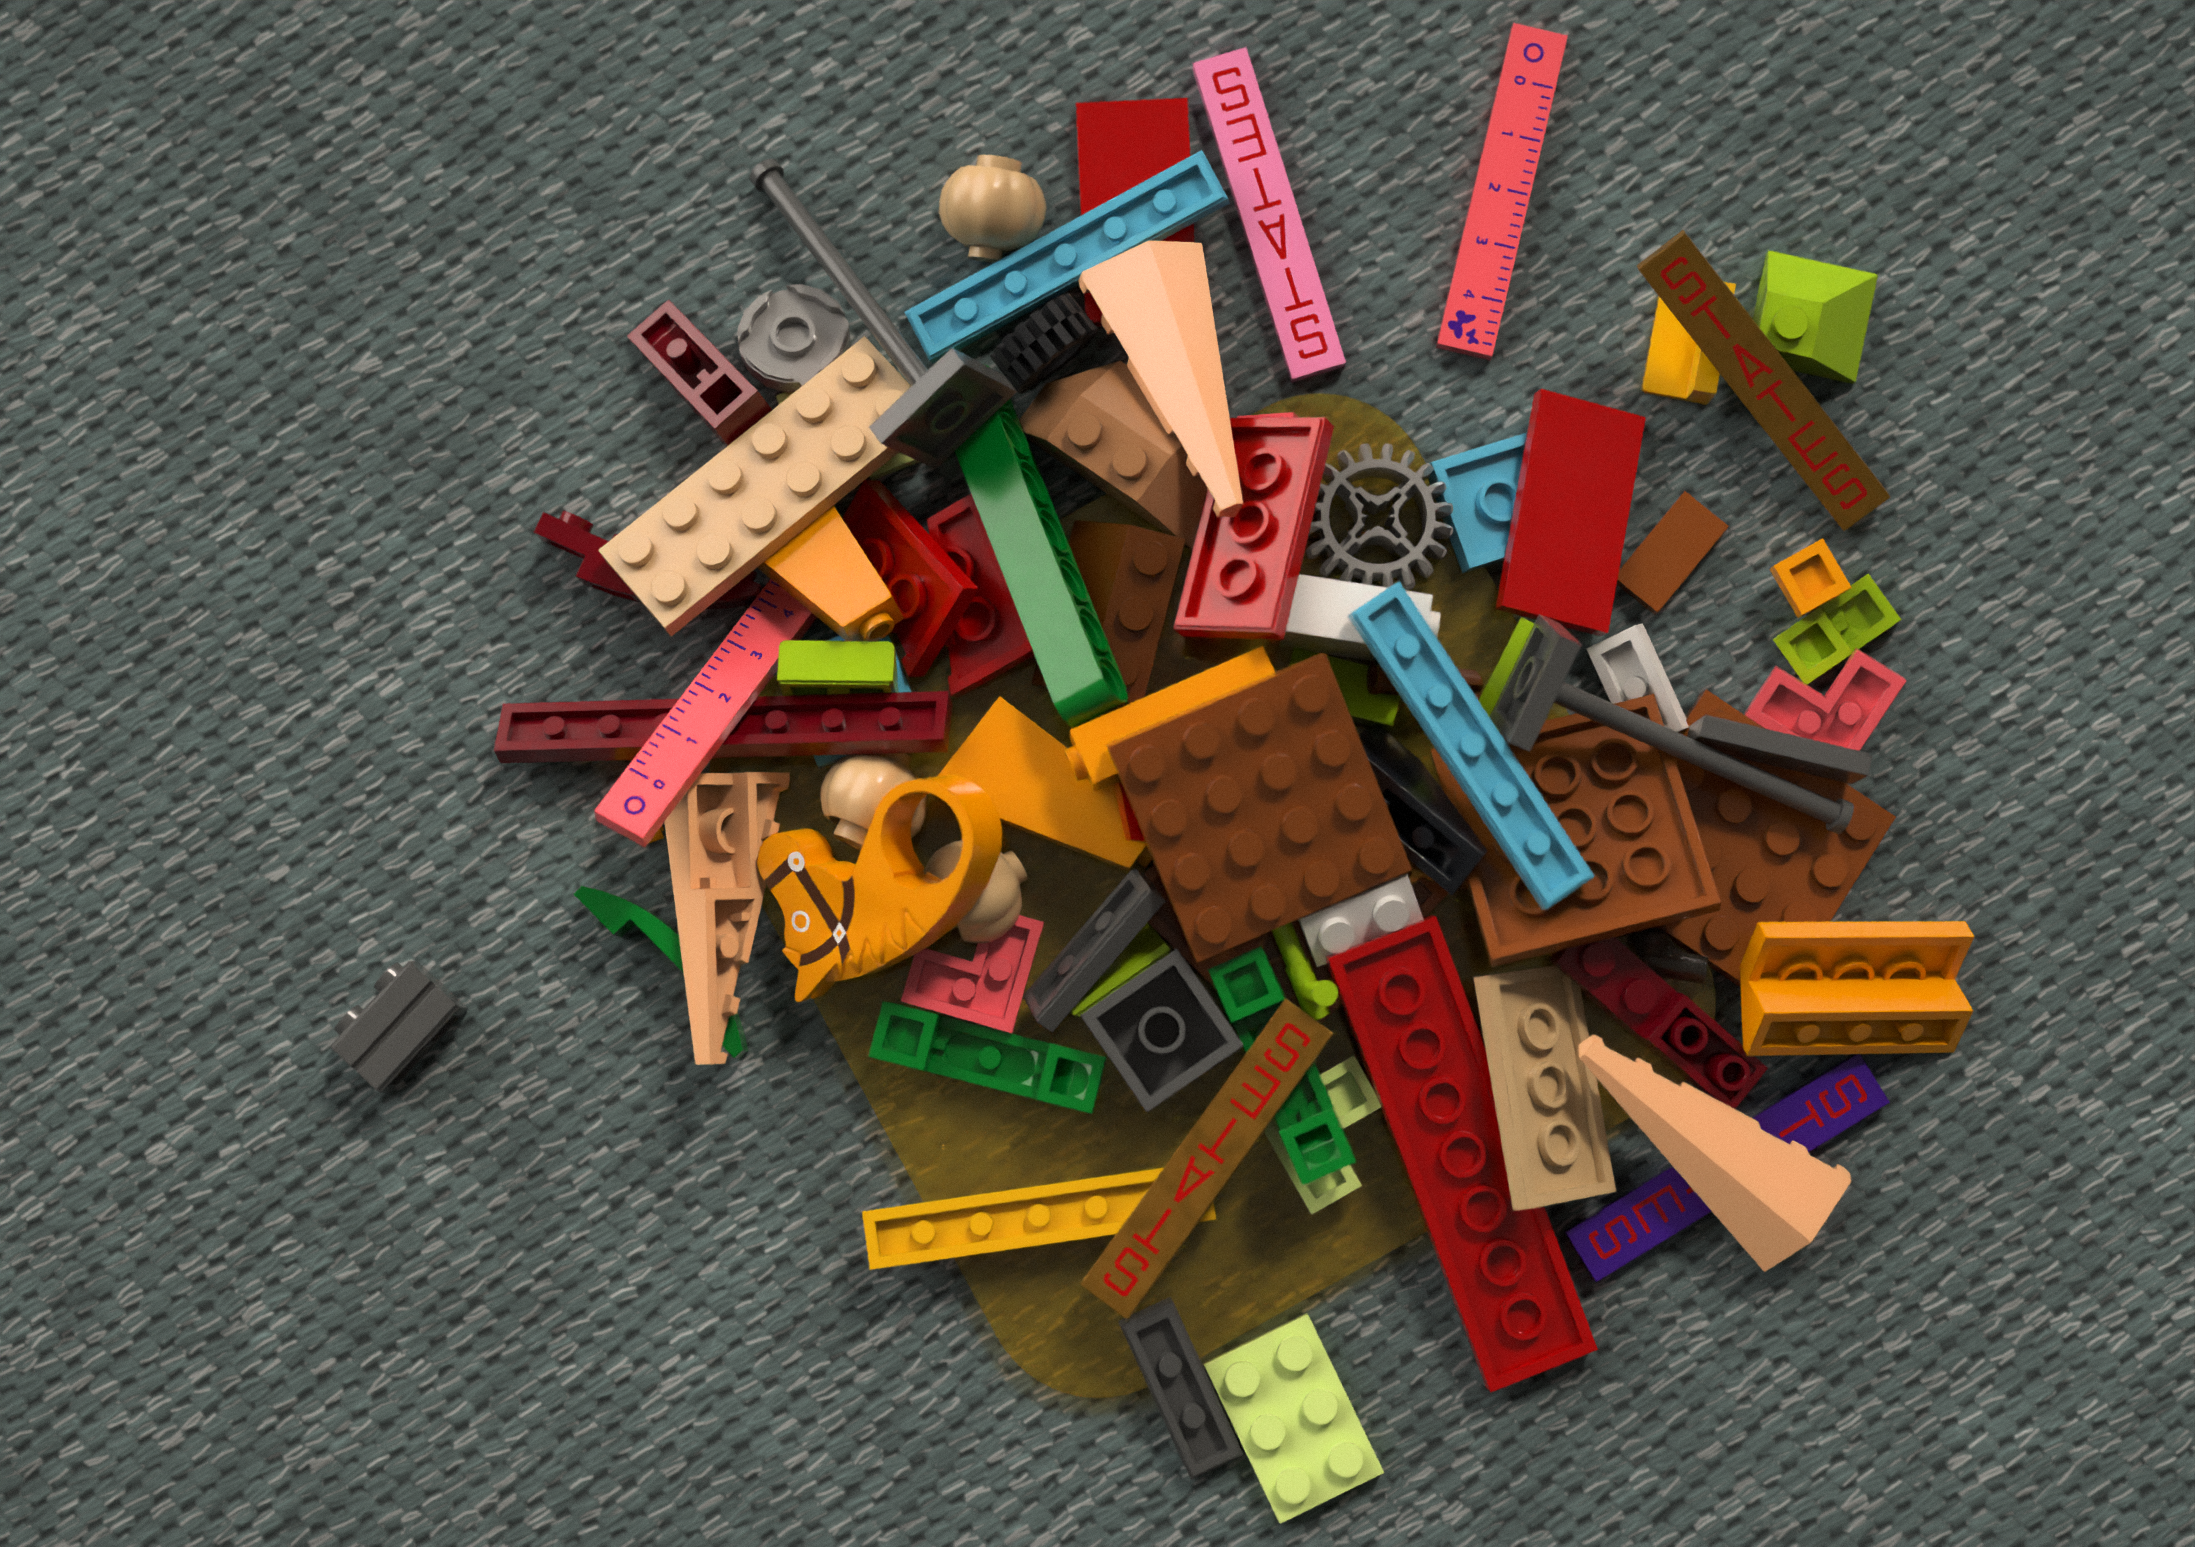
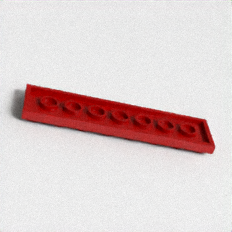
[1325,915,1598,1392]

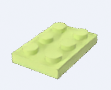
[1203,1313,1384,1524]

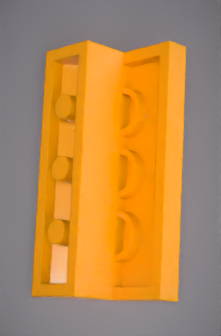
[1740,921,1975,1056]

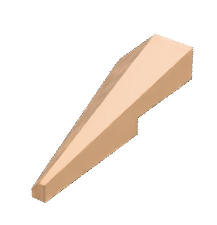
[1078,240,1243,517]
[665,772,790,1065]
[1578,1034,1851,1272]

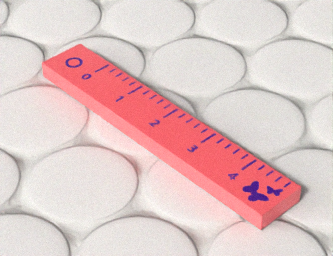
[1436,23,1568,360]
[594,579,817,848]

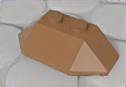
[1019,361,1208,551]

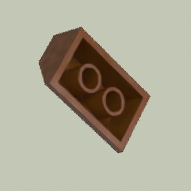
[1031,520,1186,708]

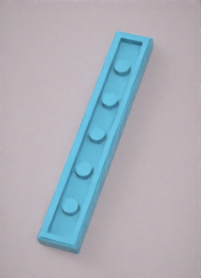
[904,150,1230,364]
[1347,581,1595,910]

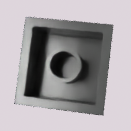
[1080,949,1244,1112]

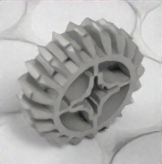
[1306,443,1453,591]

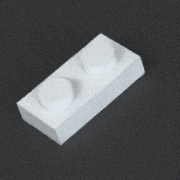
[1586,623,1689,732]
[1298,873,1424,967]

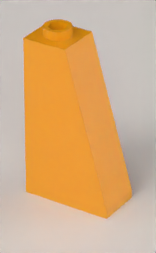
[757,505,904,641]
[1064,646,1275,792]
[937,696,1153,872]

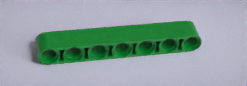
[955,364,1128,729]

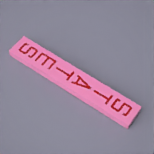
[1192,47,1346,383]

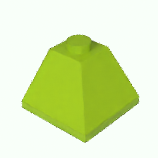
[1753,250,1878,384]

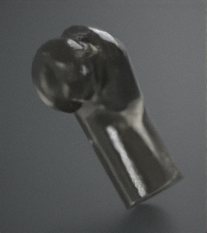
[1632,924,1708,984]

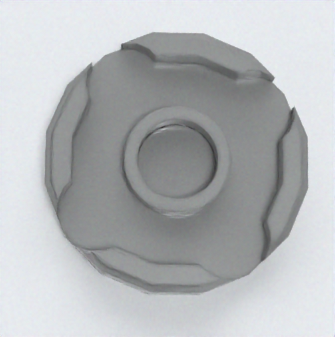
[737,284,851,393]

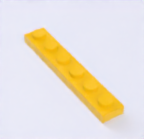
[862,1167,1216,1270]

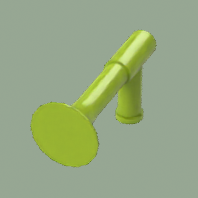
[1272,922,1338,1020]

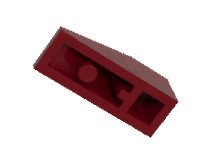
[627,299,772,447]

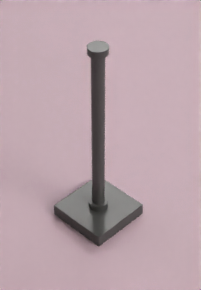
[749,159,1017,469]
[1490,614,1854,835]

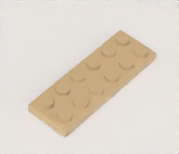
[598,336,911,637]

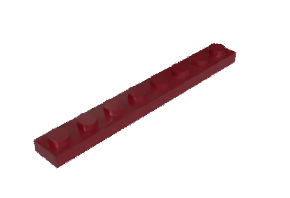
[494,691,953,763]

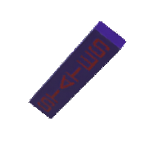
[1563,1054,1890,1282]

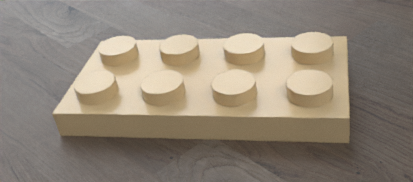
[1473,965,1616,1211]

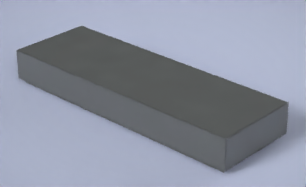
[1687,715,1872,784]
[1023,868,1166,1032]
[1118,1296,1243,1480]

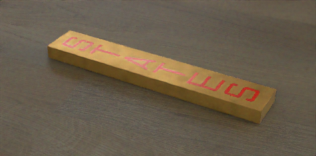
[1637,230,1890,531]
[1080,999,1335,1320]

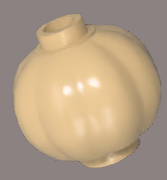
[939,155,1046,263]
[820,753,928,851]
[924,840,1027,944]

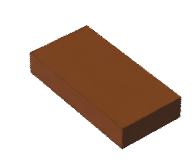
[1617,491,1729,615]

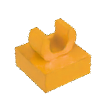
[1769,538,1852,618]

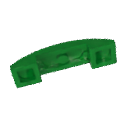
[574,886,748,1059]
[1208,946,1357,1186]
[868,1001,1107,1114]

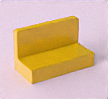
[1642,282,1736,405]

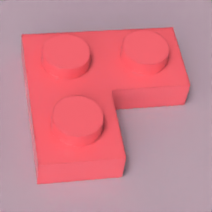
[1744,648,1906,751]
[901,915,1044,1034]

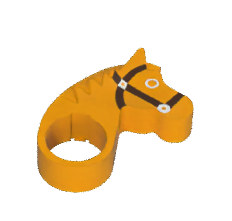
[758,775,1002,1002]

